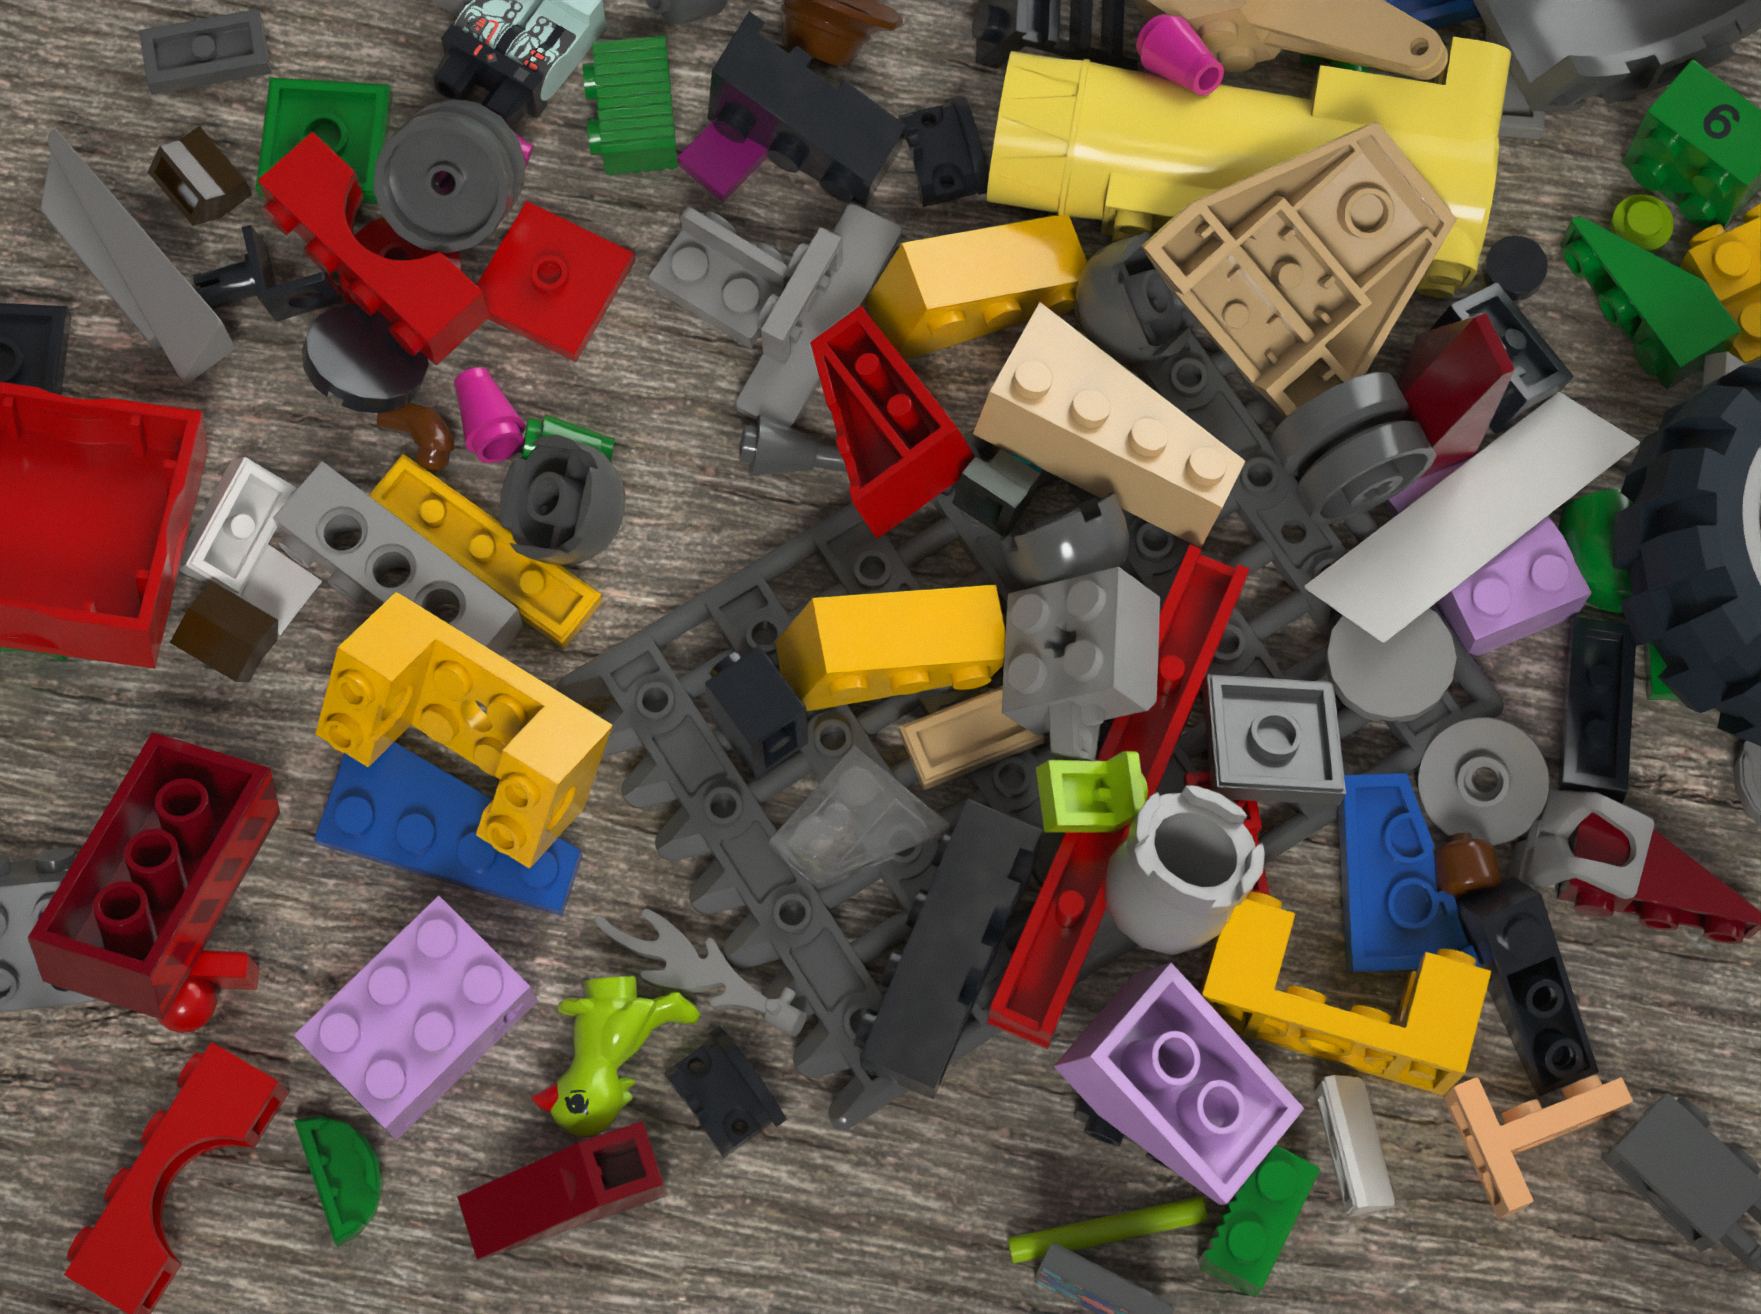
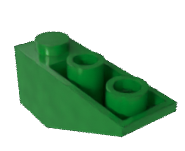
[1560,216,1741,390]

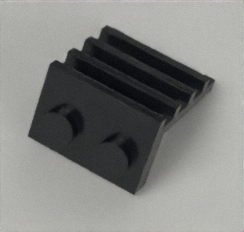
[972,0,1137,71]

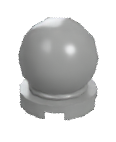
[1104,785,1265,955]

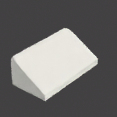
[179,457,297,597]
[1315,1075,1395,1217]

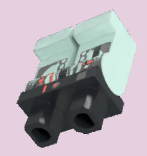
[433,0,606,129]

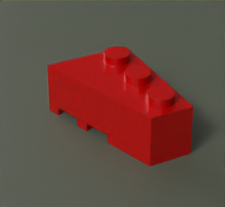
[810,305,975,539]

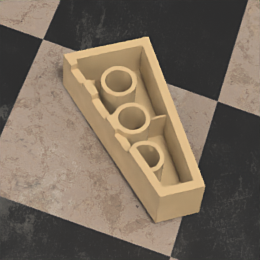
[973,302,1245,548]

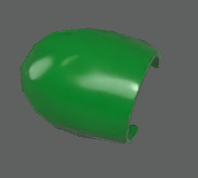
[1558,489,1634,613]

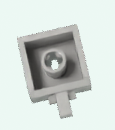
[1001,567,1160,761]

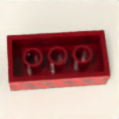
[28,732,280,1020]

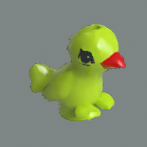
[530,976,701,1138]

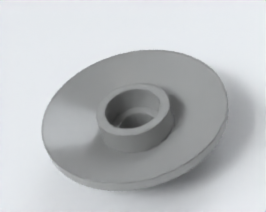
[1418,717,1549,845]

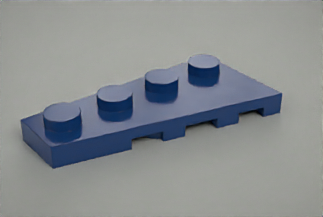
[314,742,582,916]

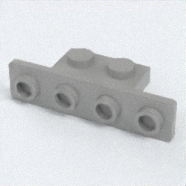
[736,204,902,429]

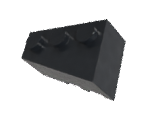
[707,11,907,207]

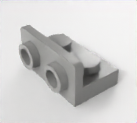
[648,206,790,348]

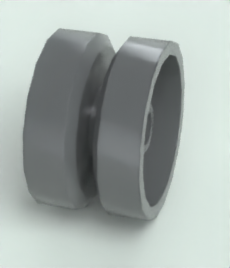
[373,99,526,253]
[1269,372,1437,524]

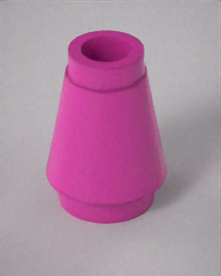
[1136,14,1224,96]
[454,367,525,463]

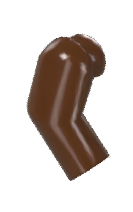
[377,403,455,470]

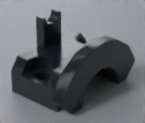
[898,96,988,207]
[664,1026,787,1159]

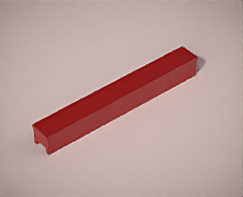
[987,545,1250,1050]

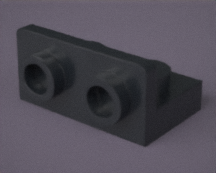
[1430,282,1574,433]

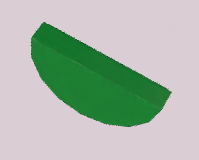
[294,1116,384,1247]

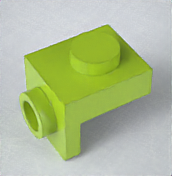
[1036,751,1148,833]

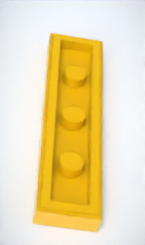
[368,454,603,649]

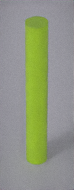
[1007,1195,1208,1264]

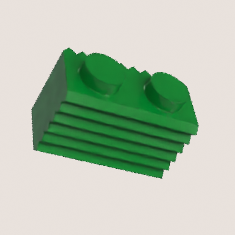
[582,36,678,176]
[1198,1144,1321,1297]

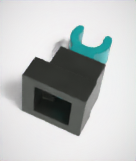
[952,449,1043,537]

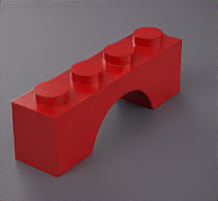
[258,132,490,366]
[63,1042,289,1314]

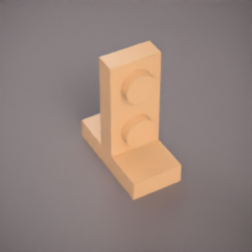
[1443,1075,1633,1220]

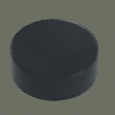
[1483,236,1548,301]

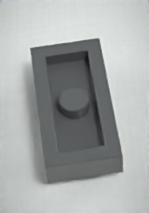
[139,9,271,95]

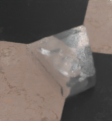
[769,745,950,889]

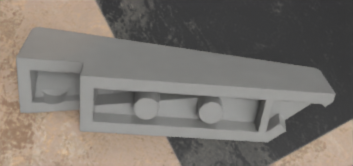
[40,128,236,386]

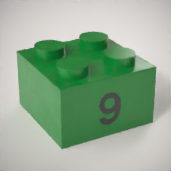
[1622,59,1761,230]

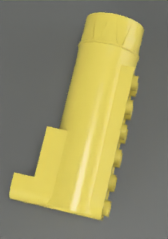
[986,36,1511,298]

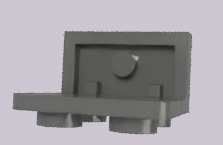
[0,848,97,1012]

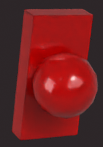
[156,950,259,1033]

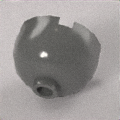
[1074,232,1191,362]
[499,435,626,565]
[997,492,1129,589]

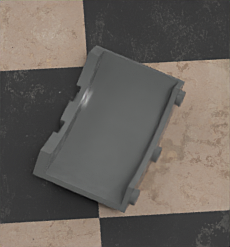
[1473,0,1761,112]

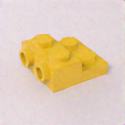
[1679,203,1761,364]

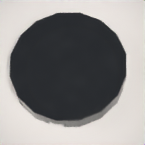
[302,304,429,413]

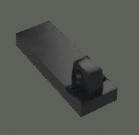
[1558,616,1636,804]

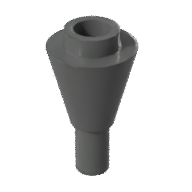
[739,415,847,476]

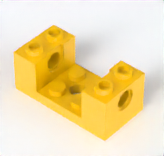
[315,592,613,869]
[1199,892,1491,1096]

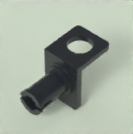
[193,224,342,322]

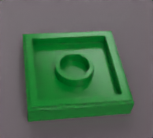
[256,77,393,204]

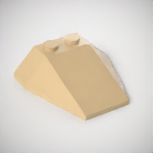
[1141,121,1457,418]

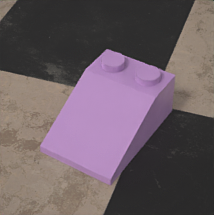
[1385,458,1591,658]
[1054,963,1304,1205]

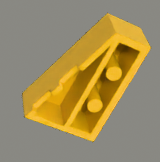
[865,215,1087,361]
[775,585,1006,712]

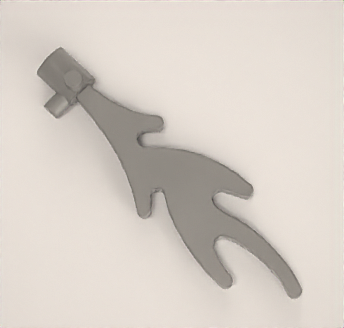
[595,909,807,1037]

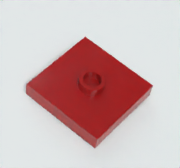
[476,201,635,362]

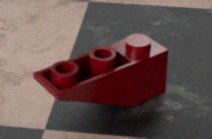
[1557,812,1761,944]
[457,1121,668,1261]

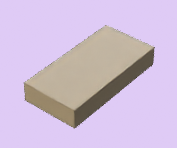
[899,686,1044,790]

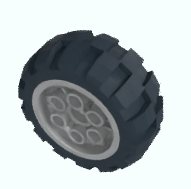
[1613,359,1761,746]

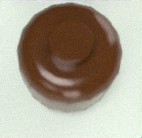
[1433,832,1501,899]

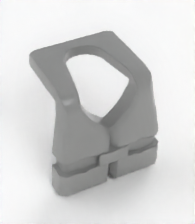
[1506,790,1654,899]

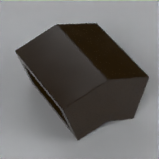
[148,125,252,226]
[170,581,278,682]

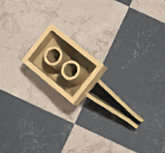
[1132,0,1448,80]

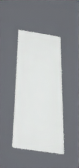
[1305,392,1640,643]

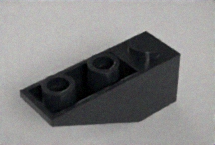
[1455,876,1599,1097]

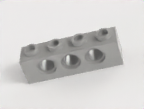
[273,461,524,656]

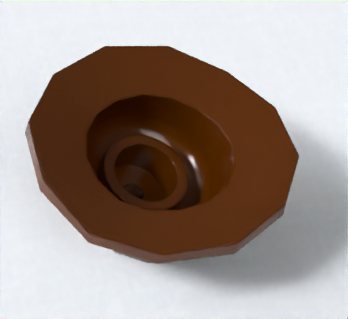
[781,0,903,67]

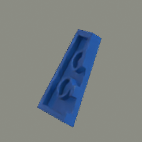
[1338,773,1481,972]

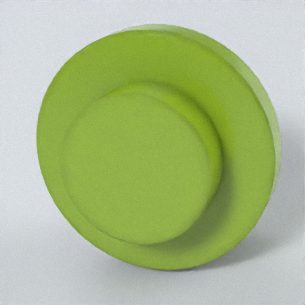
[1611,194,1674,253]

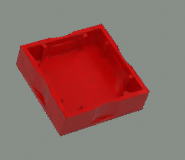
[0,382,208,669]

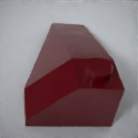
[1397,313,1515,479]

